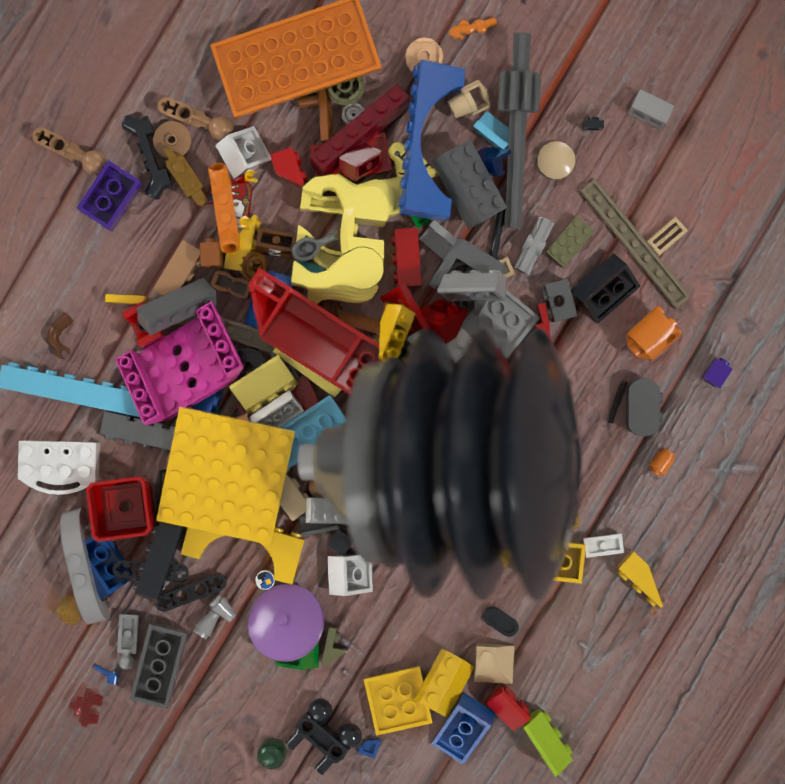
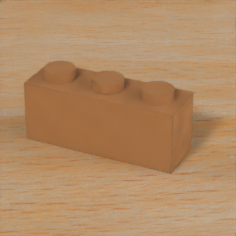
[153,240,201,296]

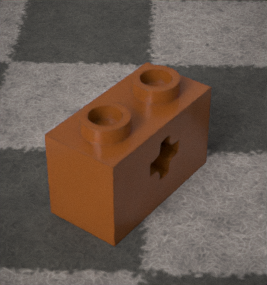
[200,239,225,269]

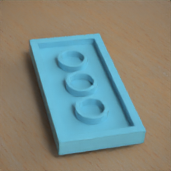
[280,395,346,469]

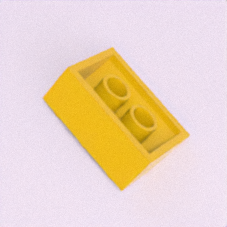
[414,648,474,718]

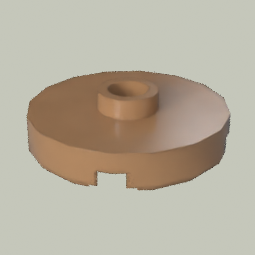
[153,121,192,159]

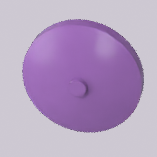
[248,584,324,662]

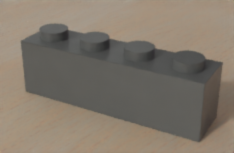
[137,278,217,335]

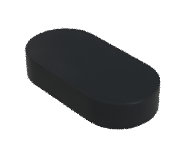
[483,606,519,637]

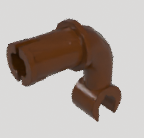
[47,313,73,359]

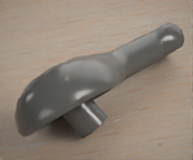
[292,230,340,261]

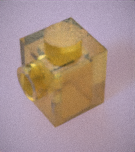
[57,595,82,625]

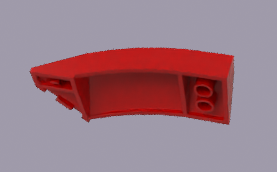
[249,268,384,395]

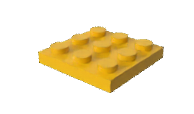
[364,666,432,736]

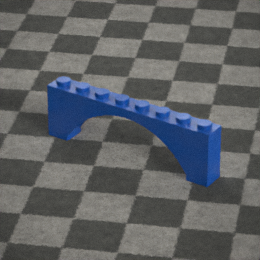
[398,60,465,222]

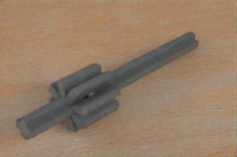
[498,32,541,228]

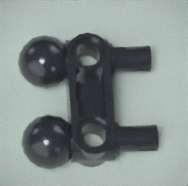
[285,698,362,775]

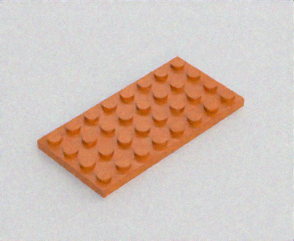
[210,0,382,119]

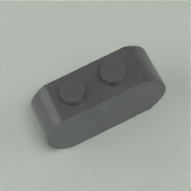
[626,378,663,436]

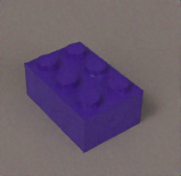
[76,160,144,232]

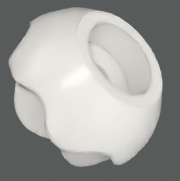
[342,102,365,124]

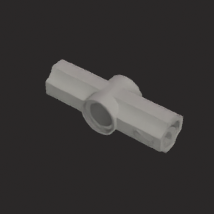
[514,216,554,275]

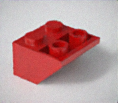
[270,147,308,189]
[421,299,467,344]
[485,684,531,731]

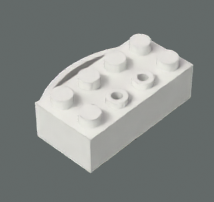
[18,440,100,495]

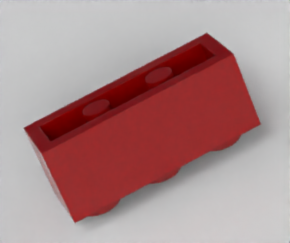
[391,228,422,288]

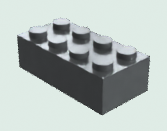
[432,139,507,229]
[130,621,189,709]

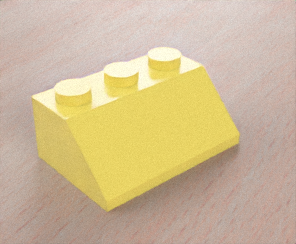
[229,355,299,415]

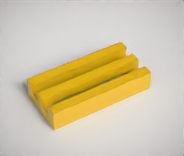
[105,294,147,304]

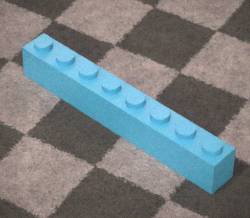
[0,362,140,417]

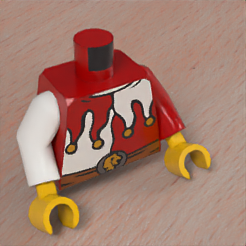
[207,170,258,230]

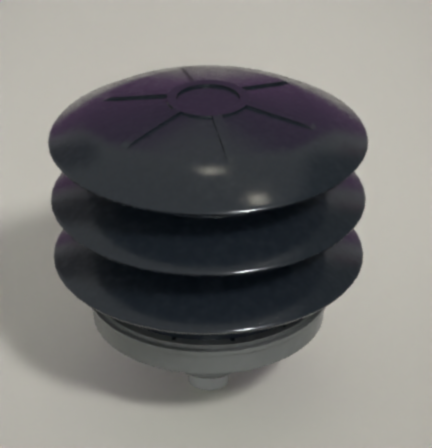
[298,327,582,601]

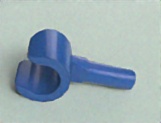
[94,665,119,684]

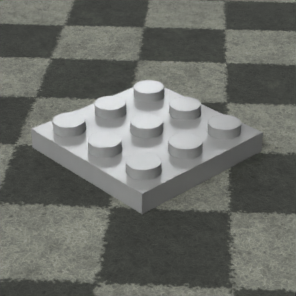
[461,290,540,358]

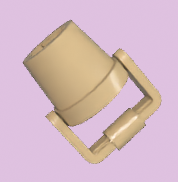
[447,80,490,119]

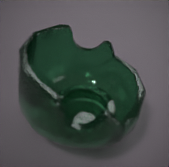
[257,738,287,770]

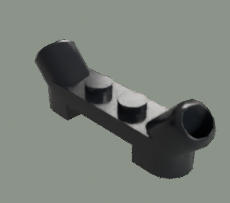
[121,114,173,200]

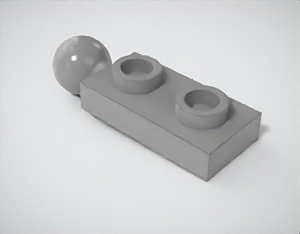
[117,613,140,670]

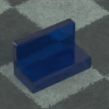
[477,147,511,177]

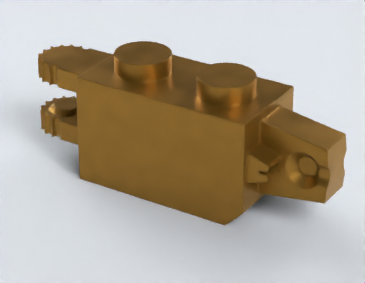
[163,146,207,207]

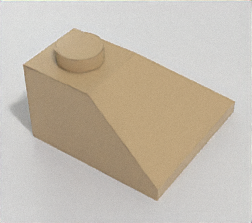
[474,643,514,684]

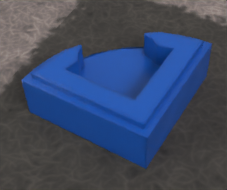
[357,738,381,759]

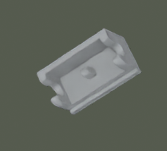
[627,89,674,130]

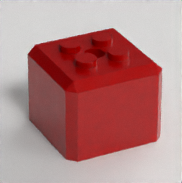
[86,475,156,542]

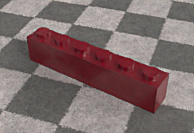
[309,84,410,176]

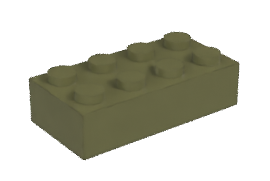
[545,216,595,268]

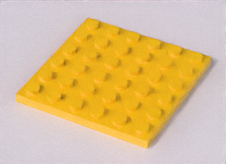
[156,406,295,545]

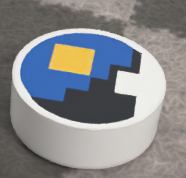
[255,570,275,590]

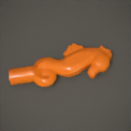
[449,17,497,40]

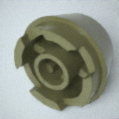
[326,76,365,105]

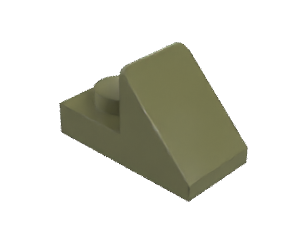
[321,625,348,666]

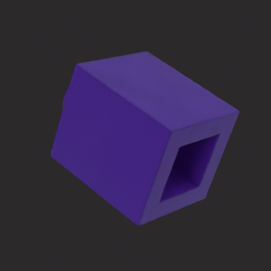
[701,358,733,388]

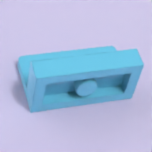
[473,112,509,153]

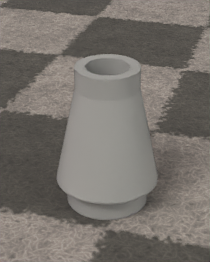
[208,594,237,622]
[194,610,219,640]

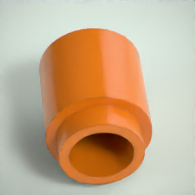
[648,448,675,477]

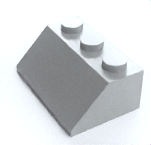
[438,270,506,301]

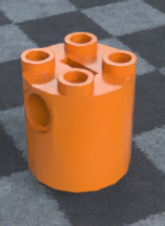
[625,305,682,362]

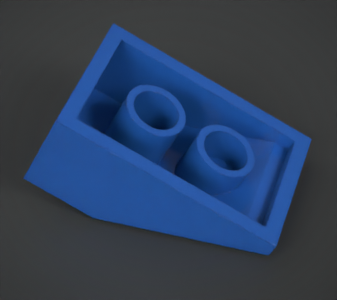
[431,693,496,765]

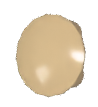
[537,141,575,180]

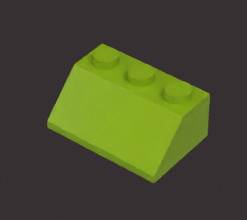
[522,708,573,777]

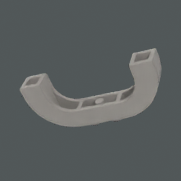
[60,507,110,624]

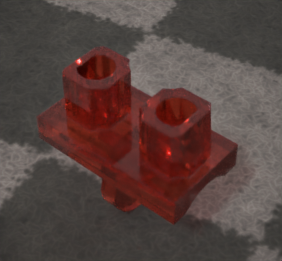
[69,688,103,727]

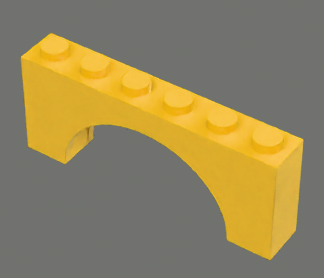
[181,527,305,585]

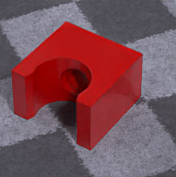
[122,301,166,348]

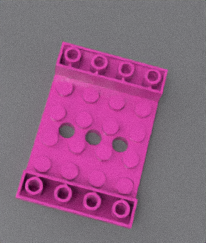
[115,301,243,425]

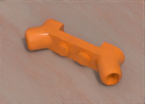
[208,163,240,254]

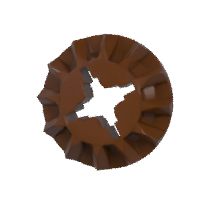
[240,252,267,282]

